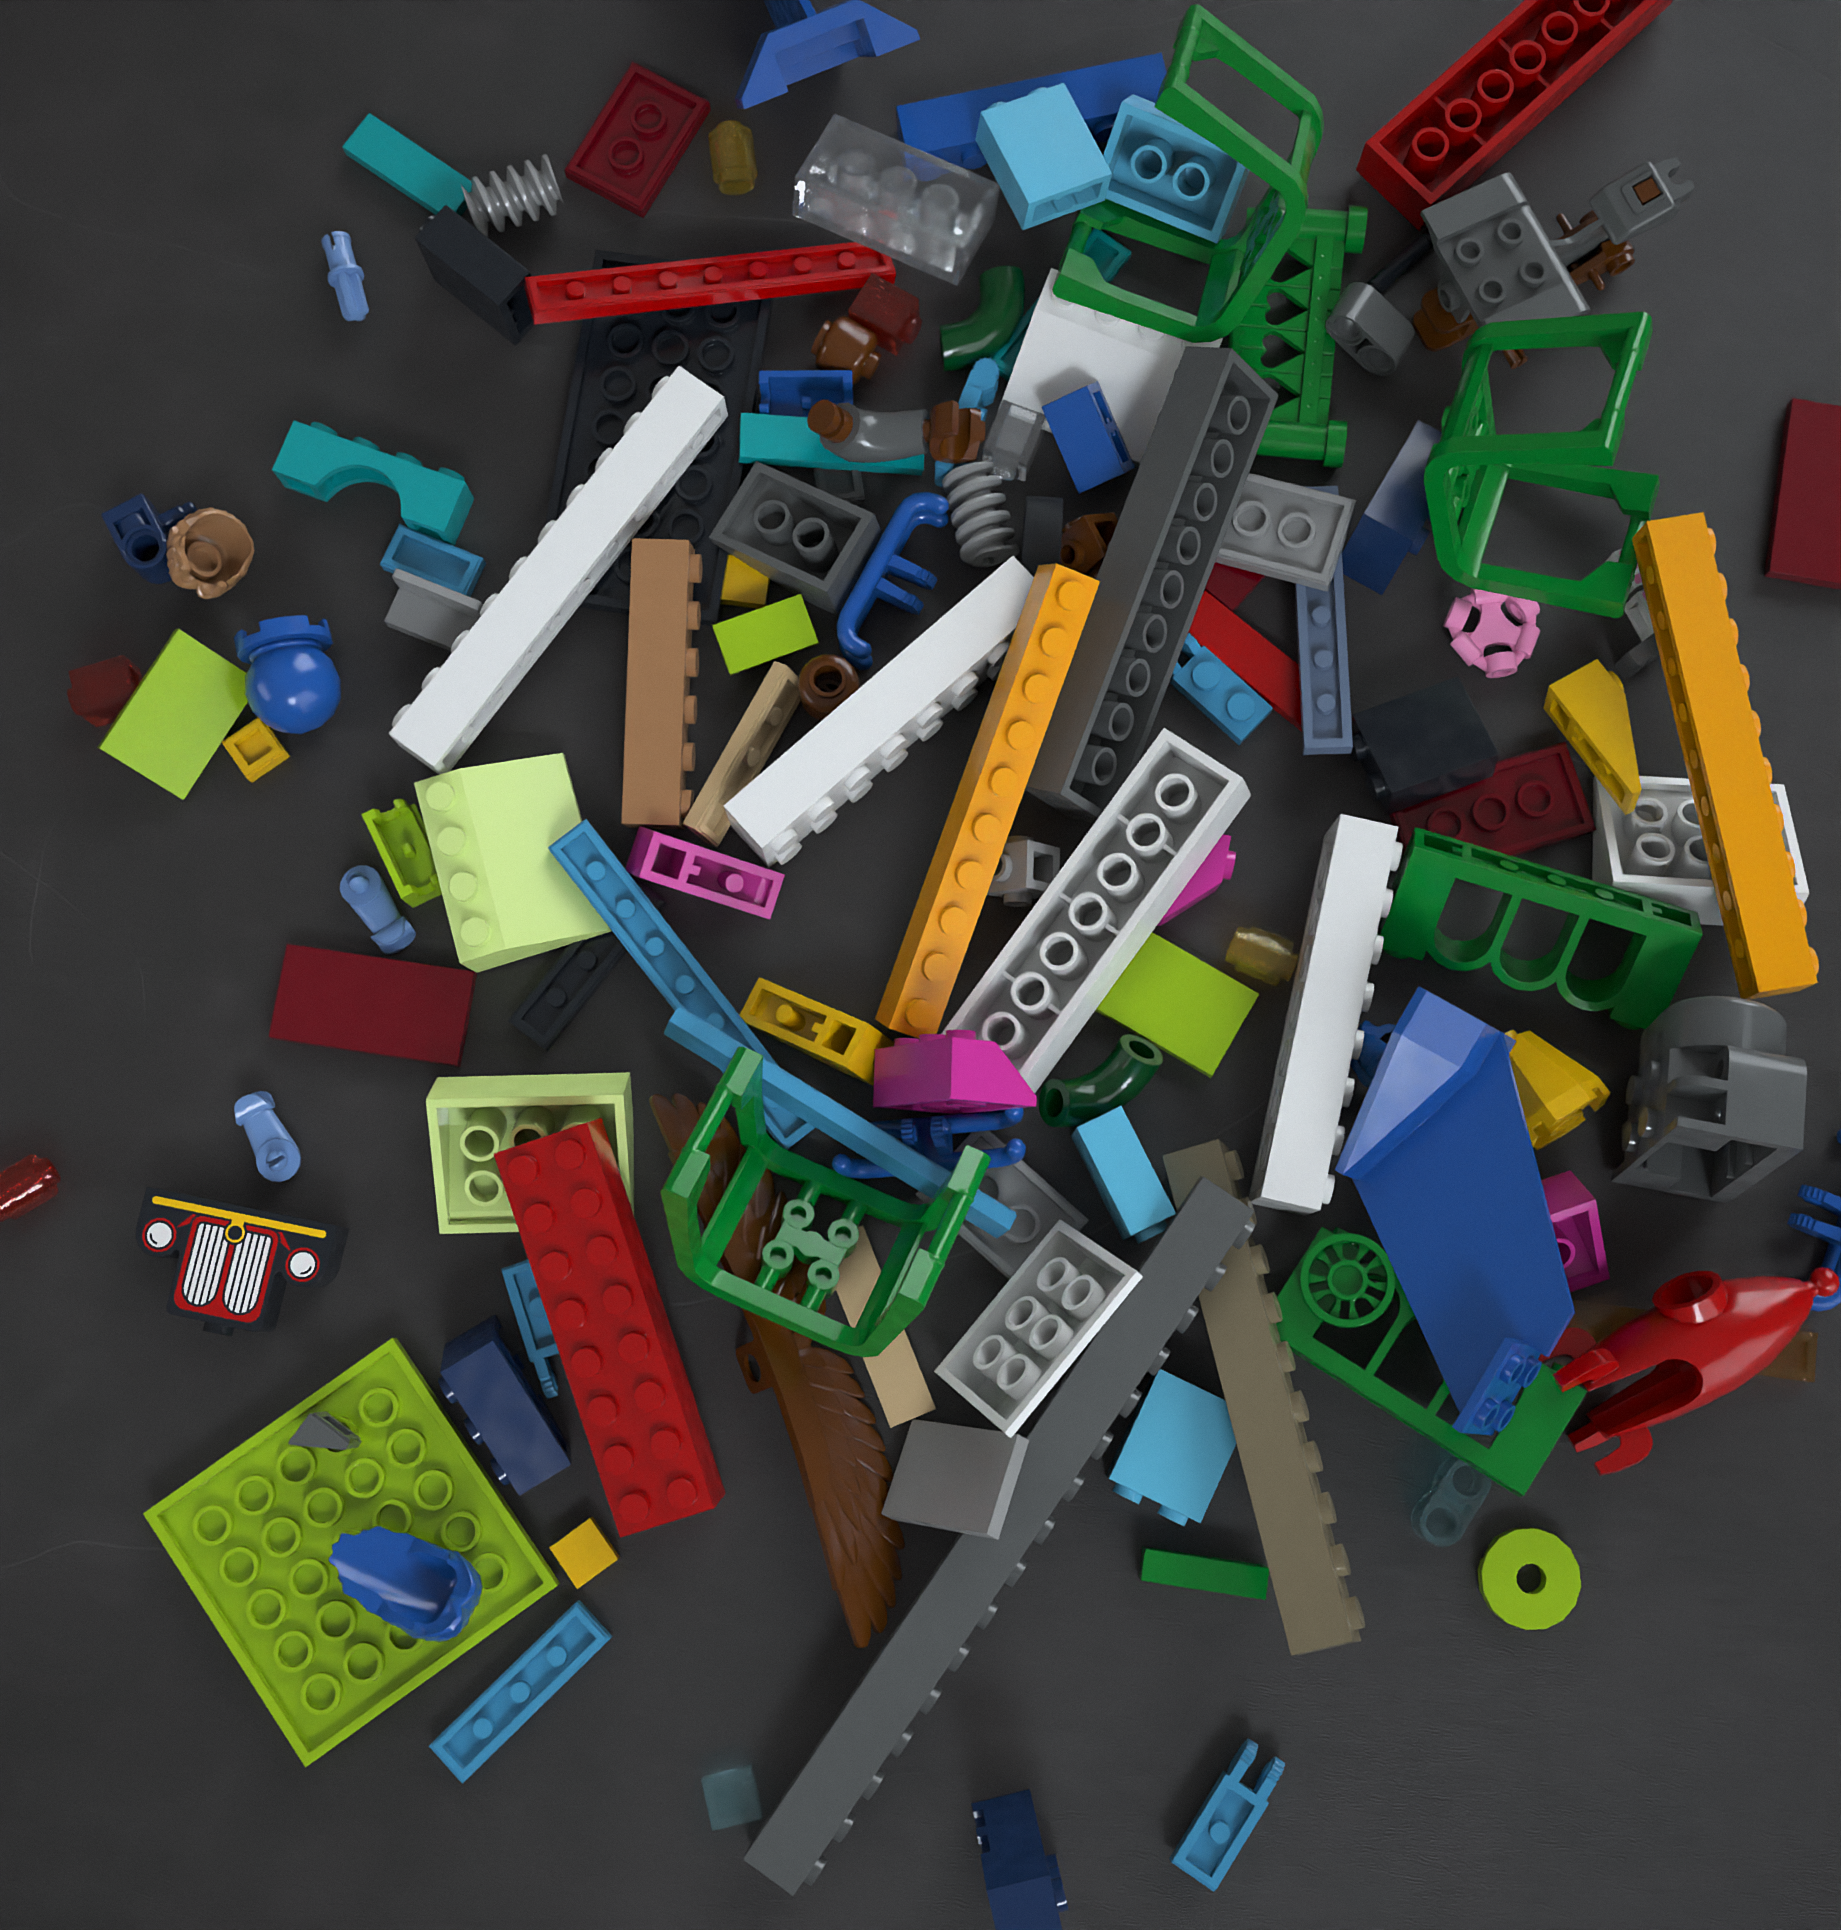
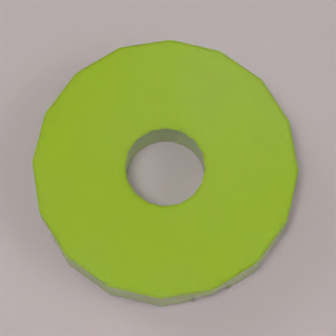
[1477,1527,1581,1630]

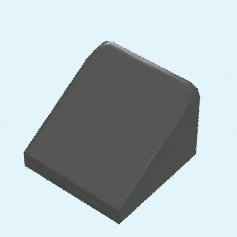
[288,1411,362,1450]

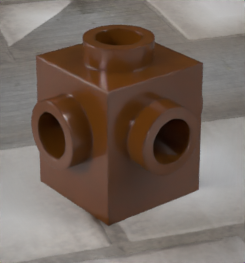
[1059,512,1118,579]

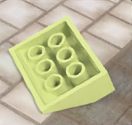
[414,753,612,973]
[426,1072,634,1234]

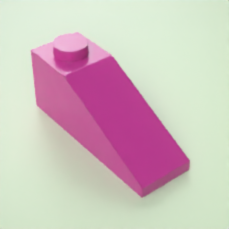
[625,826,785,919]

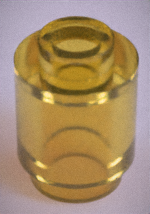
[708,120,758,195]
[1224,925,1299,986]

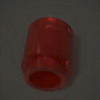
[0,1154,61,1222]

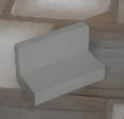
[384,568,483,651]

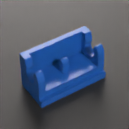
[759,370,854,417]
[1041,381,1135,494]

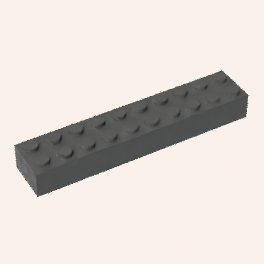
[1025,346,1279,823]

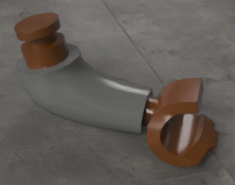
[807,400,986,464]

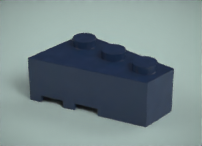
[1342,420,1442,595]
[438,1314,572,1496]
[971,1789,1069,1930]

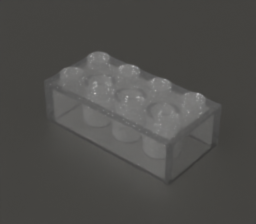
[793,114,1000,286]

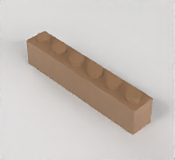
[621,538,702,830]

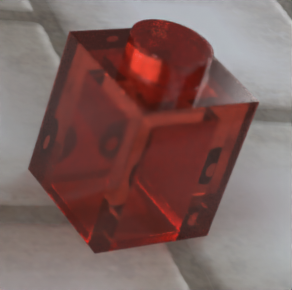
[848,273,923,356]
[67,655,142,727]

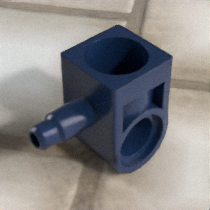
[101,493,197,584]

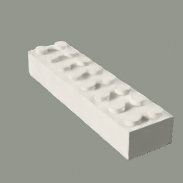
[724,556,1034,868]
[941,728,1251,1093]
[1249,814,1403,1216]

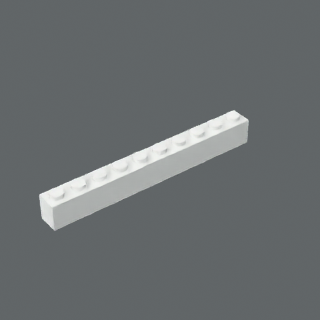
[389,366,728,775]

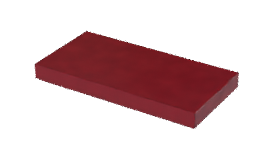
[1764,398,1841,590]
[1389,742,1597,856]
[268,944,477,1067]

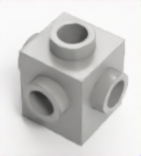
[987,836,1060,907]

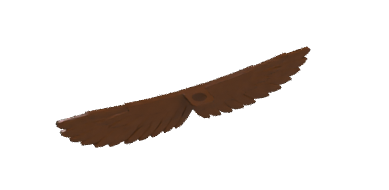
[649,1093,905,1648]

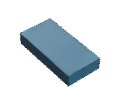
[380,524,486,597]

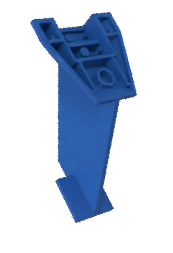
[735,0,920,109]
[1335,986,1575,1436]

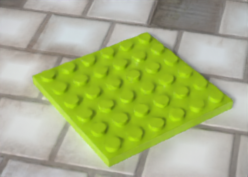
[143,1338,561,1768]

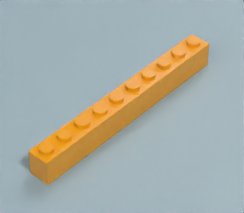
[1632,512,1819,1000]
[875,563,1100,1038]

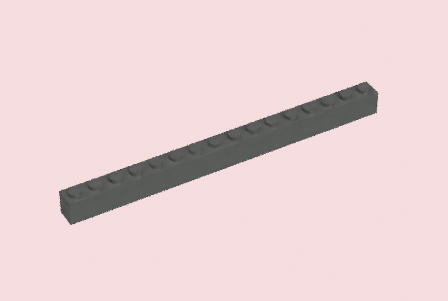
[743,1176,1256,1896]

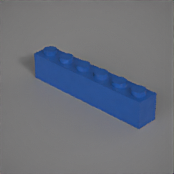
[896,52,1167,178]

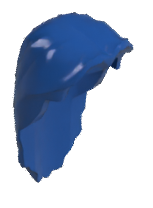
[328,1526,483,1642]

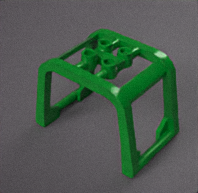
[1052,4,1324,343]
[1423,312,1660,618]
[660,1047,991,1357]

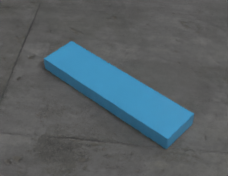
[429,1600,613,1784]

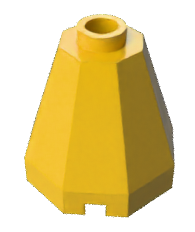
[1505,1030,1611,1150]

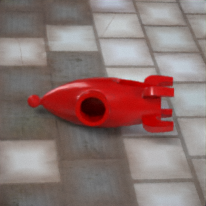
[1538,1267,1840,1476]

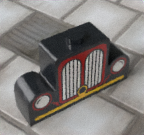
[136,1187,350,1336]

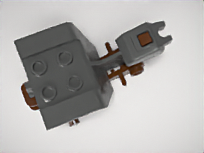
[1412,157,1695,369]

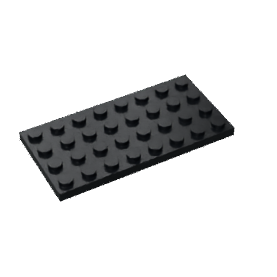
[545,250,774,626]

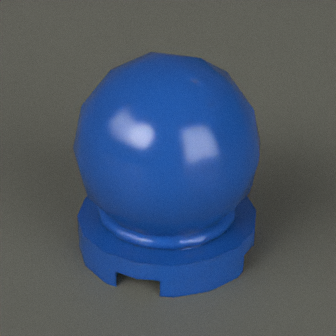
[234,615,341,734]

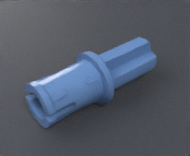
[321,231,369,322]

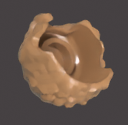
[166,507,255,599]

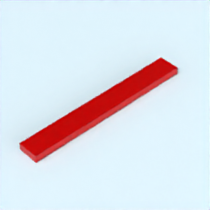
[525,239,896,325]

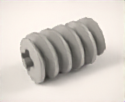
[461,154,564,237]
[942,461,1020,567]

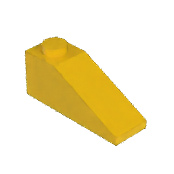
[1543,659,1641,815]
[739,977,894,1086]

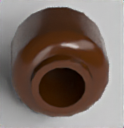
[811,316,882,386]
[798,654,860,721]

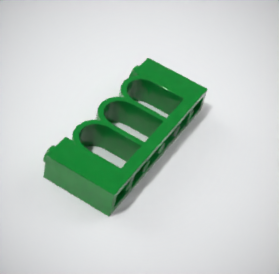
[1377,827,1703,1030]
[1276,1227,1587,1498]

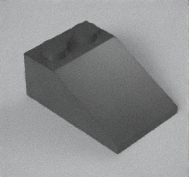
[709,461,882,616]

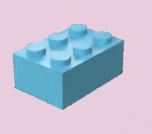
[1103,94,1250,243]

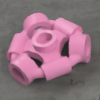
[1443,588,1540,678]

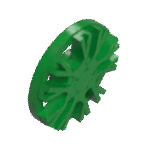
[1300,1233,1396,1328]

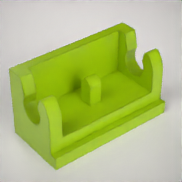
[712,594,819,676]
[361,799,442,908]

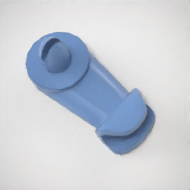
[340,865,416,955]
[234,1091,301,1182]

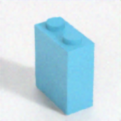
[975,83,1112,230]
[1071,1106,1176,1244]
[1106,1369,1236,1526]

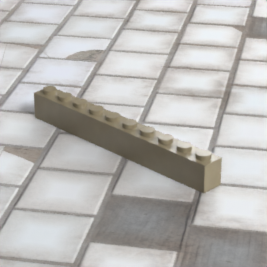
[1163,1139,1365,1656]

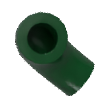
[939,266,1025,372]
[1039,1034,1163,1128]

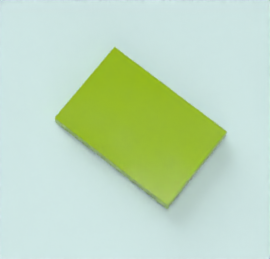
[97,629,248,800]
[1095,932,1259,1078]

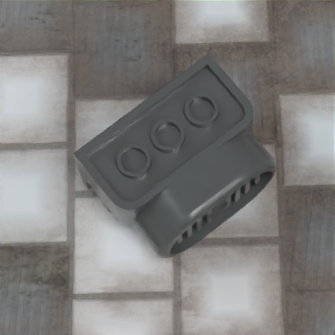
[1611,996,1807,1204]

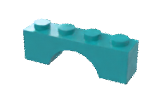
[272,420,475,546]

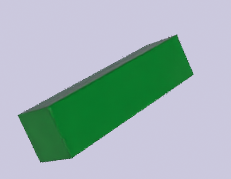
[1138,1546,1269,1600]

